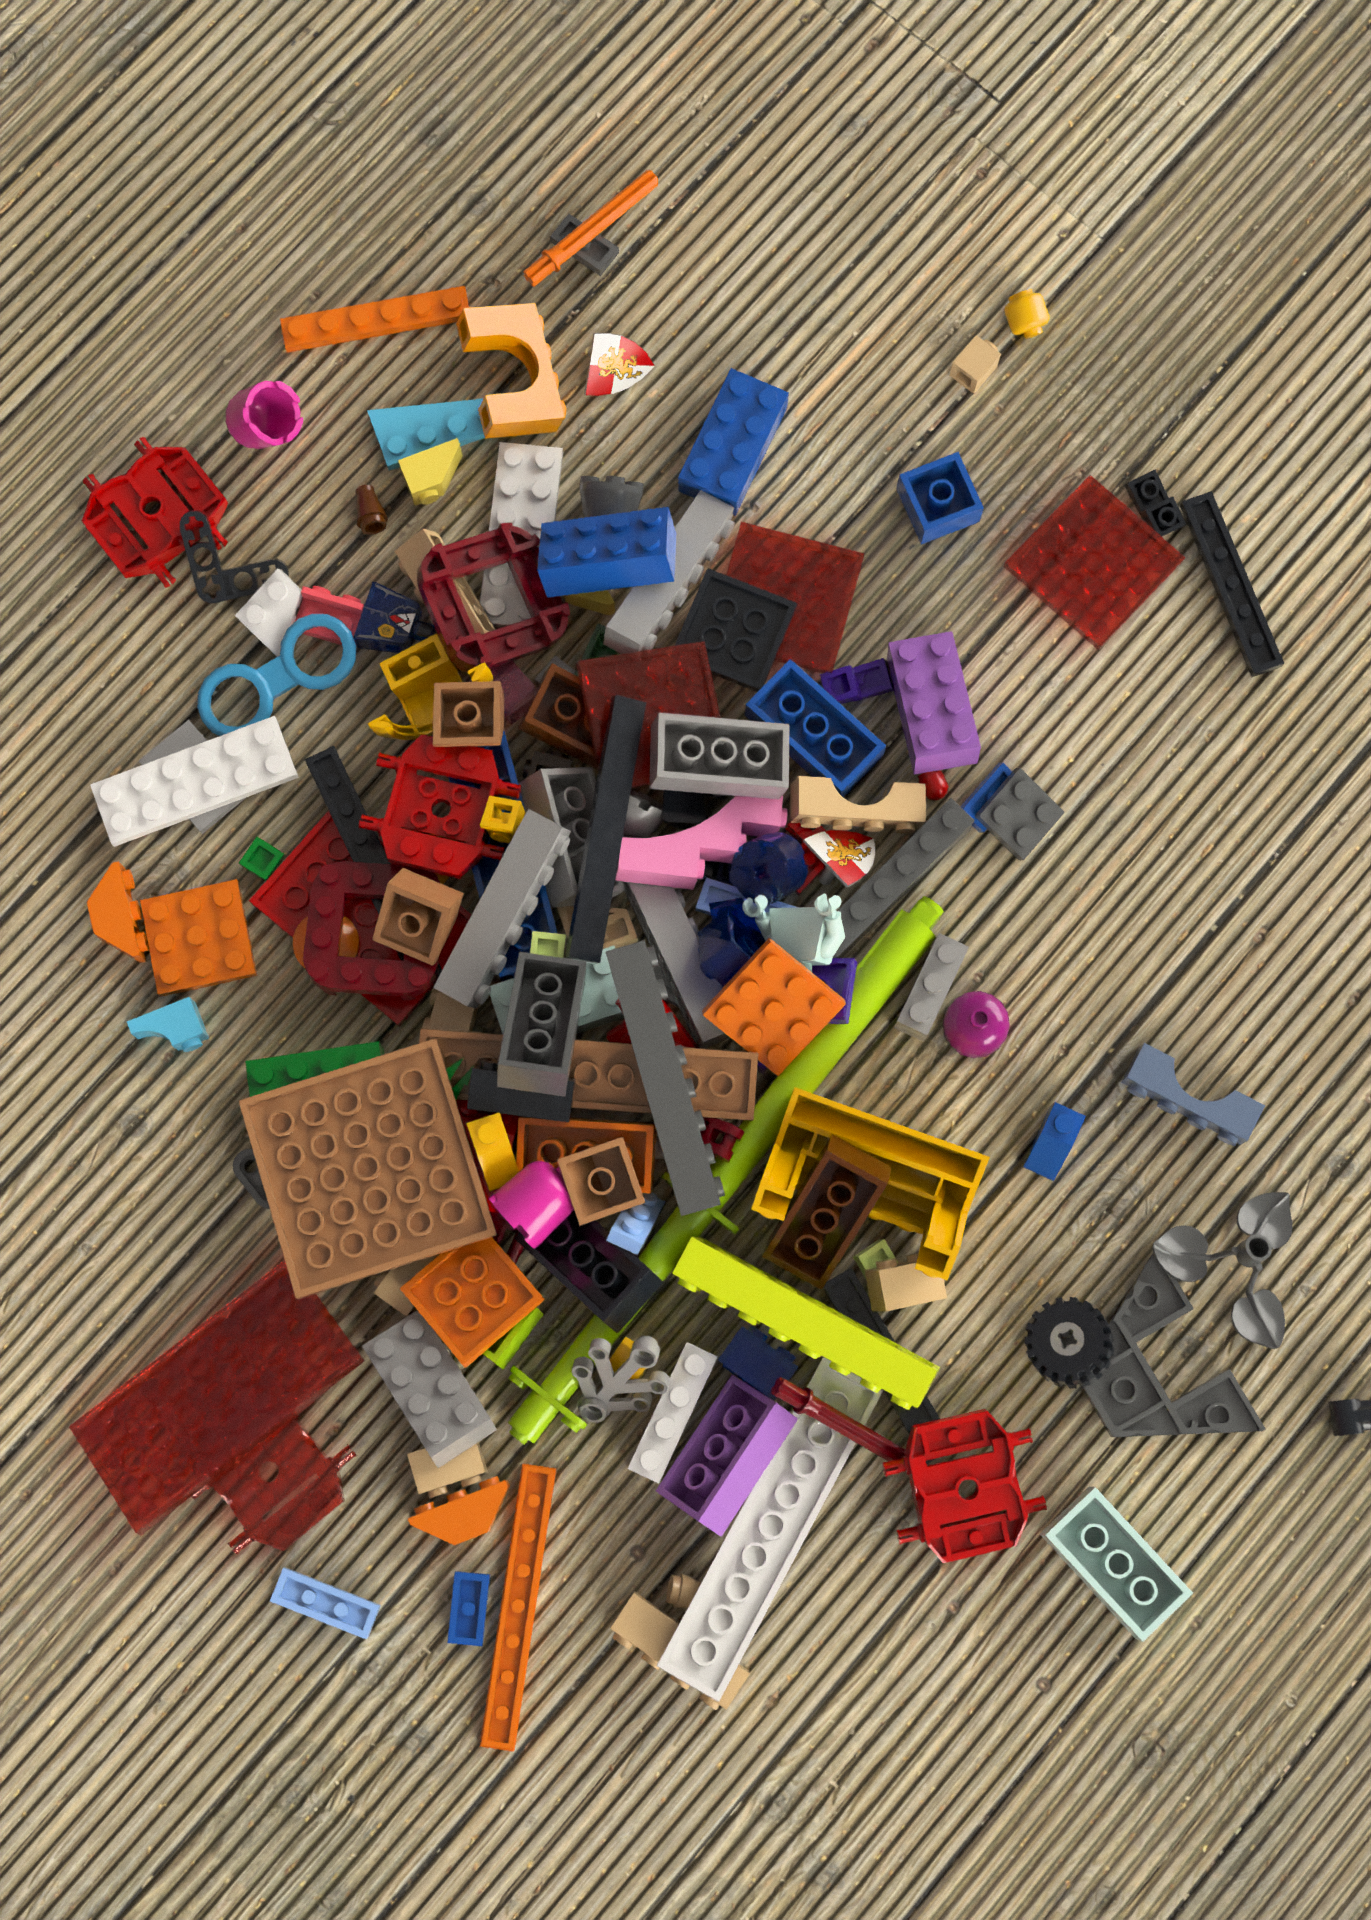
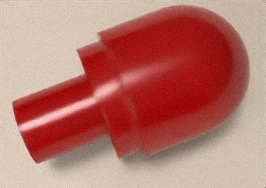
[918,770,948,801]

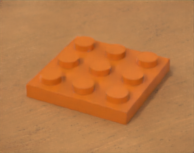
[140,879,257,997]
[702,937,846,1076]
[400,1237,545,1368]

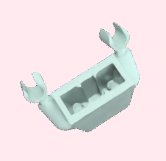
[742,893,845,972]

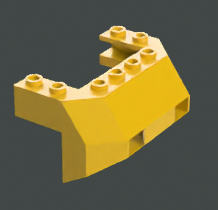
[751,1087,990,1280]

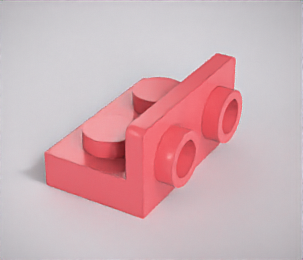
[295,586,367,646]

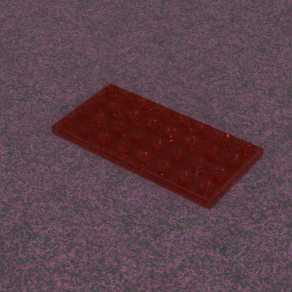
[69,1260,365,1536]

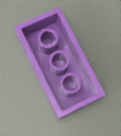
[887,631,981,775]
[656,1375,798,1537]

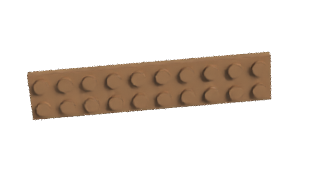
[419,1028,758,1121]

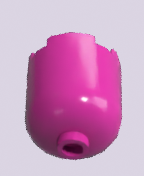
[225,381,303,449]
[488,1161,574,1249]

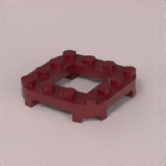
[417,522,570,671]
[303,861,440,1001]

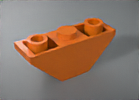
[87,861,149,963]
[408,1476,510,1545]

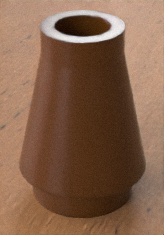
[355,485,388,535]

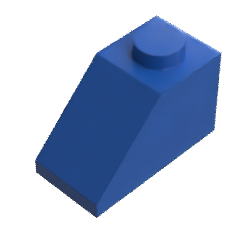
[1023,1102,1086,1181]

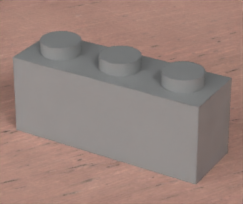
[894,933,969,1042]

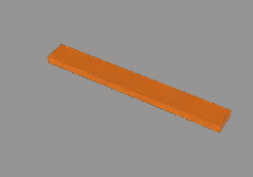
[479,1464,557,1752]

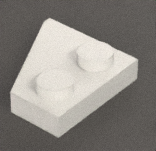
[235,569,302,657]

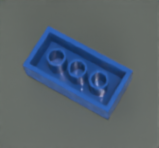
[678,368,789,516]
[537,507,677,598]
[745,659,886,797]

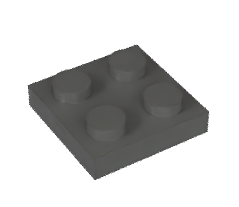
[974,768,1065,860]

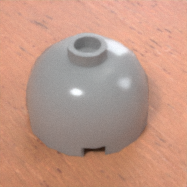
[623,790,663,838]

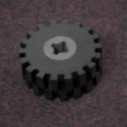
[1024,1297,1115,1389]

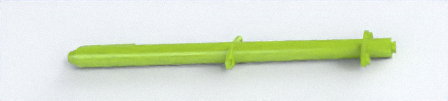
[508,896,944,1445]

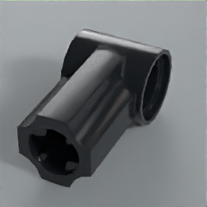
[1328,1398,1371,1436]

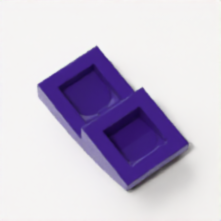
[820,658,894,704]

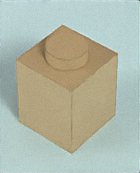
[949,335,1001,394]

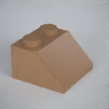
[433,681,504,747]
[372,868,464,965]
[557,1137,645,1225]

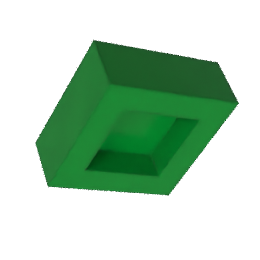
[239,837,286,882]

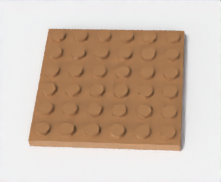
[239,1038,497,1299]

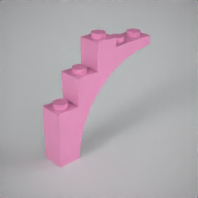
[615,796,787,890]

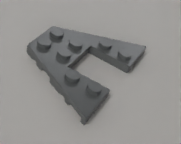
[1080,1253,1266,1437]

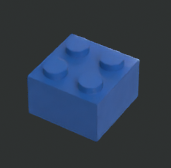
[896,452,984,545]

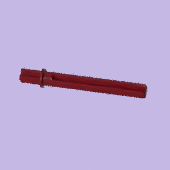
[771,1377,905,1461]

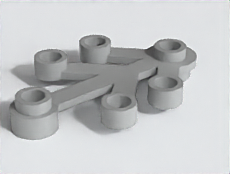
[571,1336,670,1423]

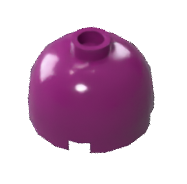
[942,991,1010,1058]

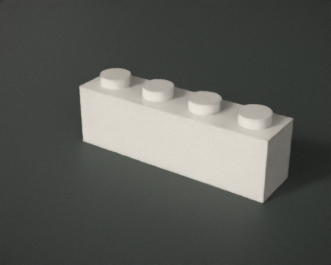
[628,1342,718,1484]

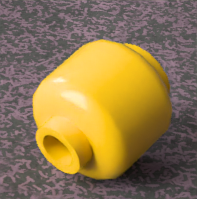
[1004,289,1050,339]

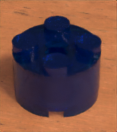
[729,832,808,905]

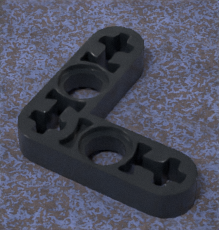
[179,510,289,603]

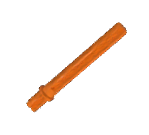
[523,170,658,287]

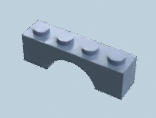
[1121,1043,1265,1146]

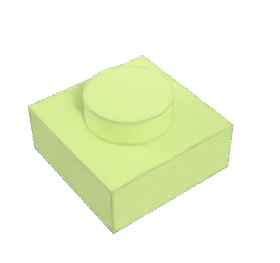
[530,931,567,958]
[853,1239,898,1279]

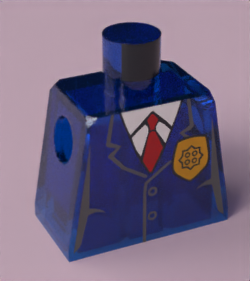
[353,582,435,653]

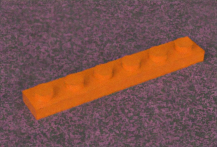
[280,286,469,352]

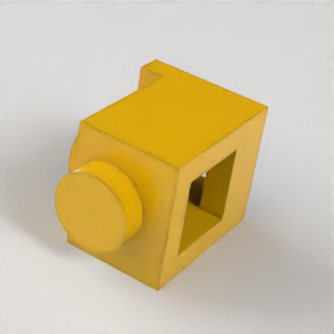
[480,796,526,843]

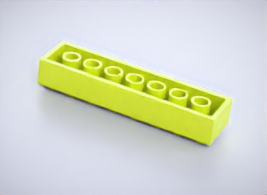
[672,1237,940,1410]

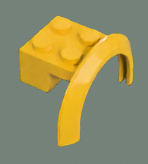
[367,633,493,740]

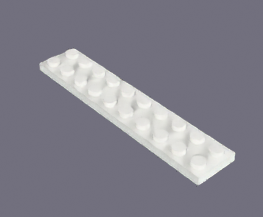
[657,1357,883,1702]

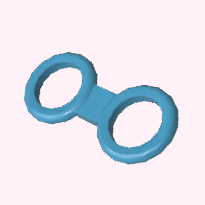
[197,614,356,736]

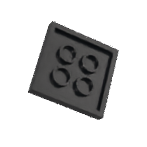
[671,568,798,692]

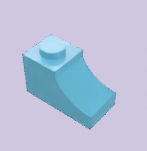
[127,997,209,1052]

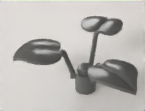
[1152,1192,1292,1349]

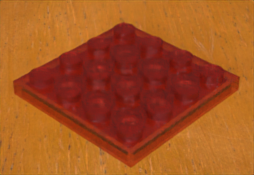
[1003,475,1186,650]
[726,522,865,673]
[576,641,721,787]

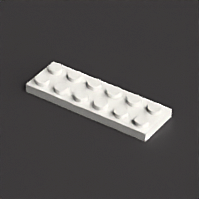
[480,442,563,628]
[90,716,299,847]

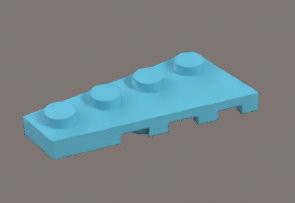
[367,399,485,471]

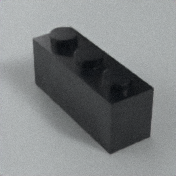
[467,1061,576,1122]

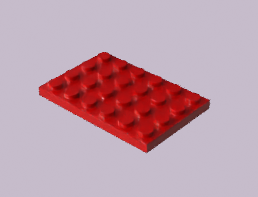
[249,810,472,1027]

